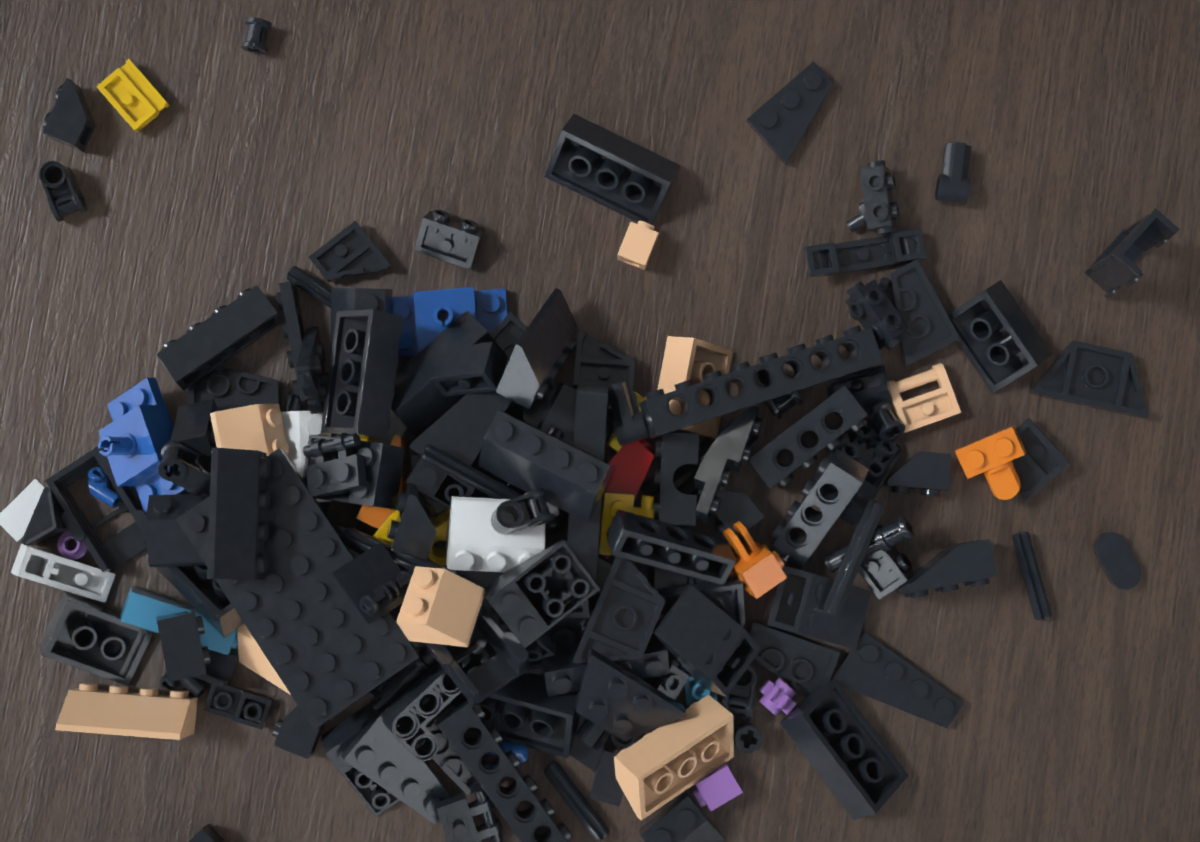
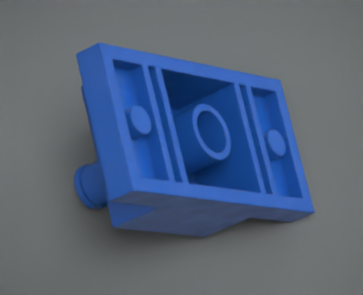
[392,287,508,358]
[98,378,188,514]

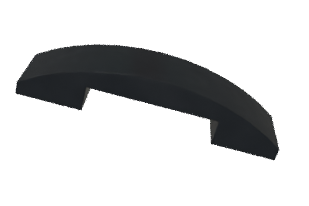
[804,228,926,277]

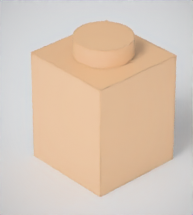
[617,221,659,271]

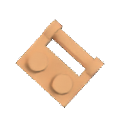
[889,363,961,433]

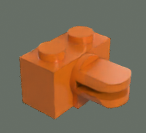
[955,425,1027,500]
[723,521,787,599]

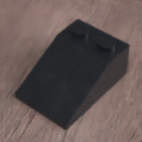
[39,590,154,686]

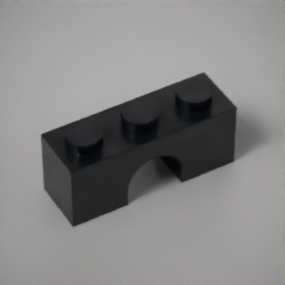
[653,433,699,527]

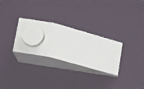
[11,544,116,603]

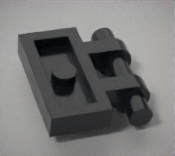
[303,433,367,499]
[435,786,503,842]

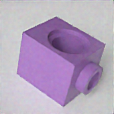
[693,763,743,811]

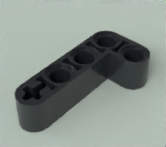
[383,640,489,761]

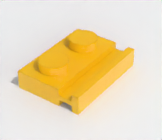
[96,59,170,133]

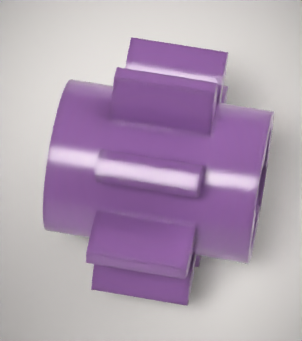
[759,678,796,716]

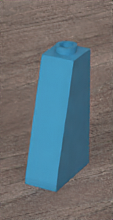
[121,585,238,655]

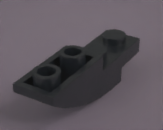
[694,406,763,523]

